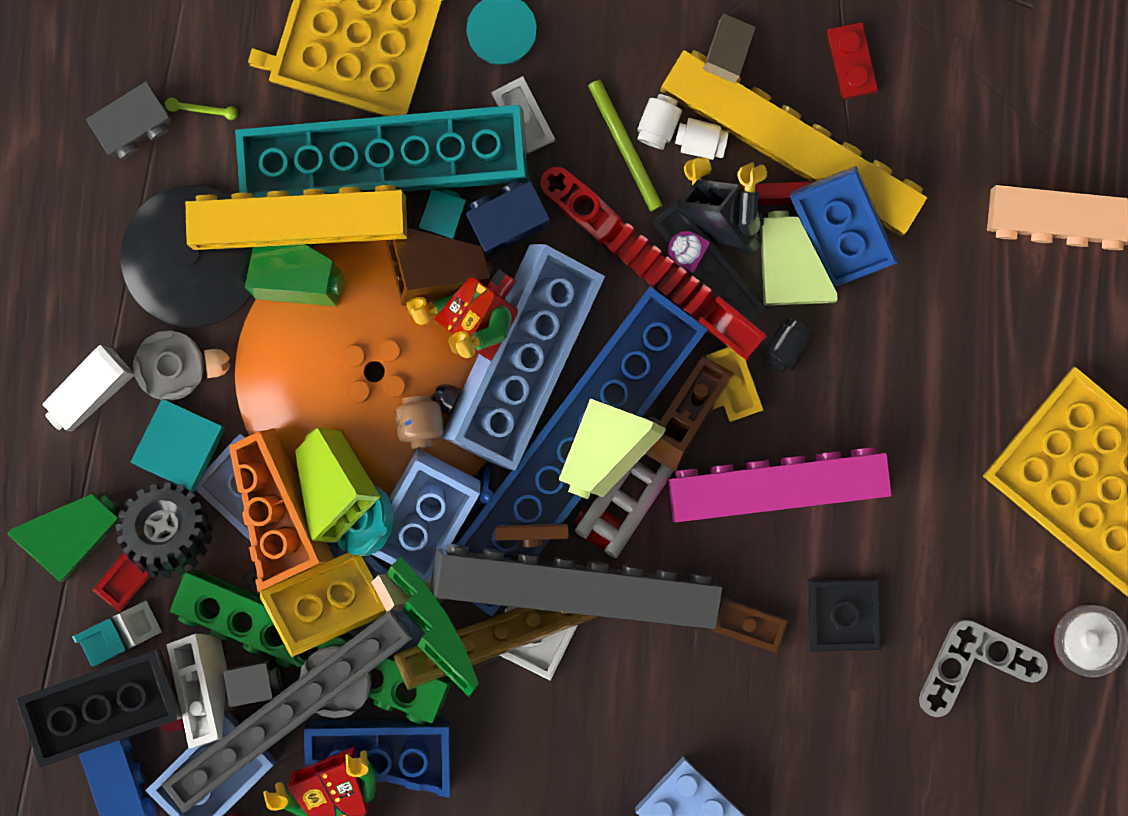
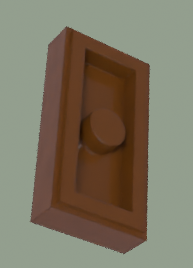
[495,524,568,547]
[710,597,789,654]

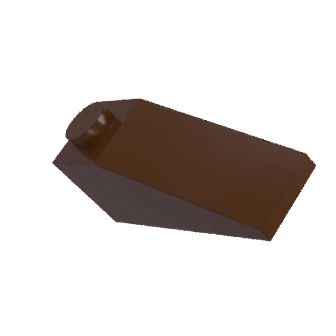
[645,355,733,472]

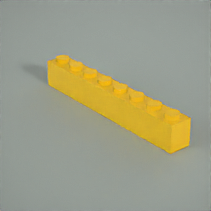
[660,50,928,237]

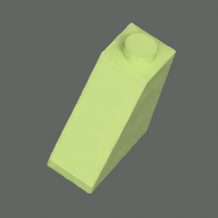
[760,211,837,306]
[559,399,666,499]

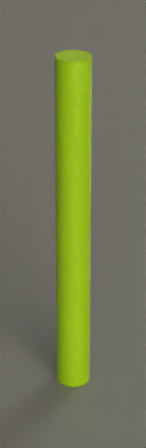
[588,79,663,212]

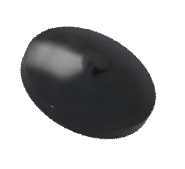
[120,185,253,327]

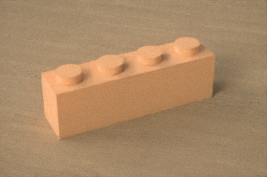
[987,185,1128,250]

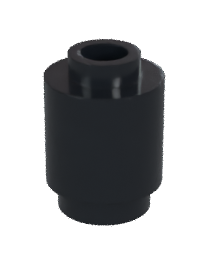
[763,318,813,373]

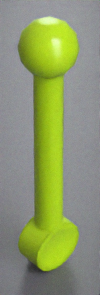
[165,97,238,120]

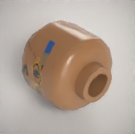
[395,396,444,449]

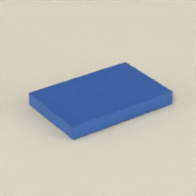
[790,166,898,287]

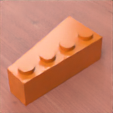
[229,428,334,592]

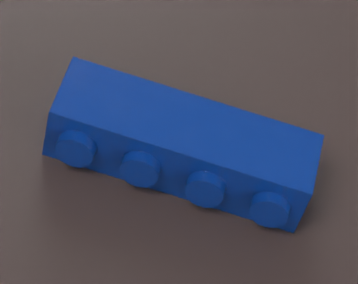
[79,736,157,816]

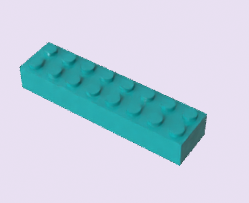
[235,105,529,198]

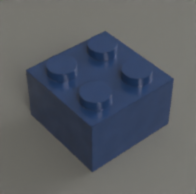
[466,179,550,258]

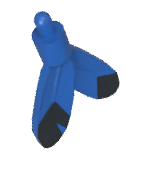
[468,464,494,516]

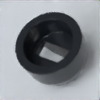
[432,384,462,415]

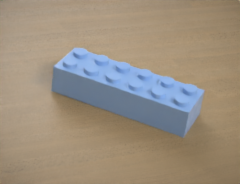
[440,244,605,471]

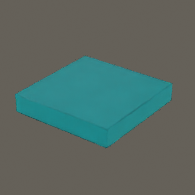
[131,399,226,492]

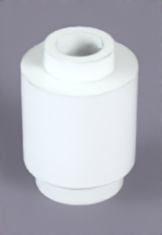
[637,94,682,150]
[675,118,729,160]

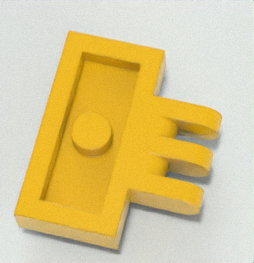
[706,347,763,422]

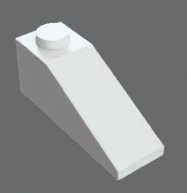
[167,634,227,749]

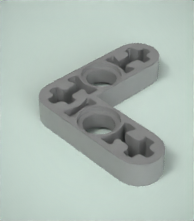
[919,620,1048,717]

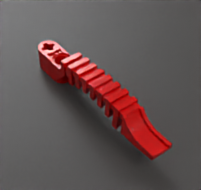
[540,167,767,362]

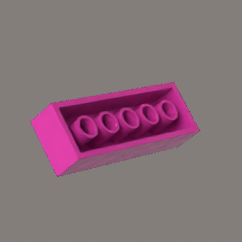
[668,447,892,522]

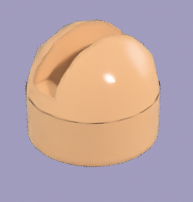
[204,349,230,378]

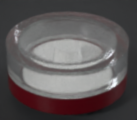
[1053,604,1128,677]

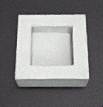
[112,601,162,649]

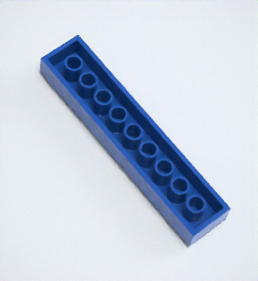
[456,287,707,617]

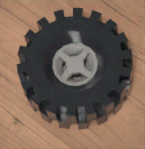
[116,482,213,579]

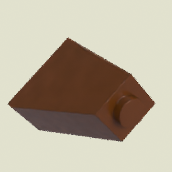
[386,228,493,306]

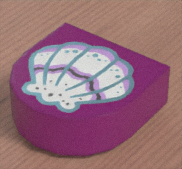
[668,231,710,274]

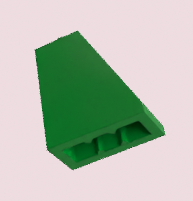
[245,244,345,306]
[7,494,120,582]

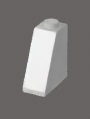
[43,345,134,431]

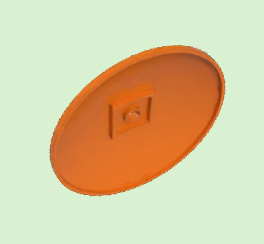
[235,240,487,497]

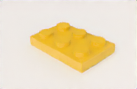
[260,552,387,657]

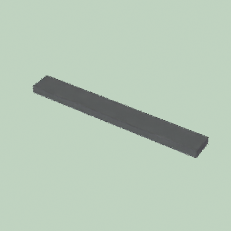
[162,609,414,813]

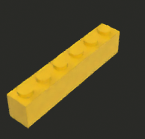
[186,185,407,250]

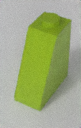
[295,428,381,542]

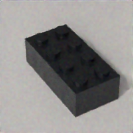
[16,649,182,768]

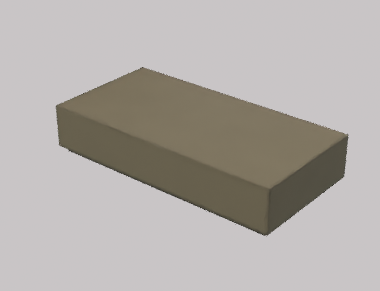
[703,13,756,83]

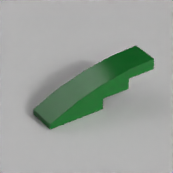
[387,557,479,697]

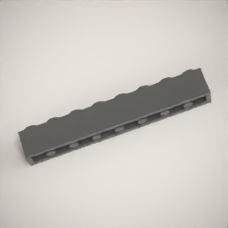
[430,544,722,629]

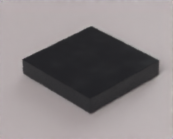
[808,579,881,652]

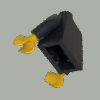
[678,157,767,254]

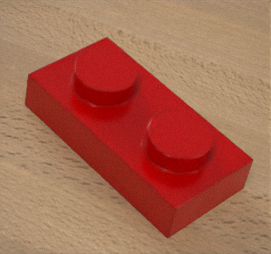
[827,22,878,100]

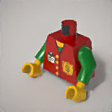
[407,269,518,361]
[263,747,378,816]

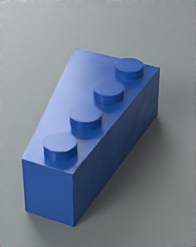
[304,718,451,798]

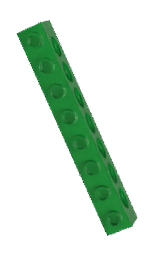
[170,568,453,725]

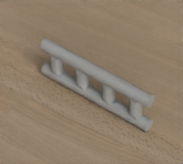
[575,417,674,558]

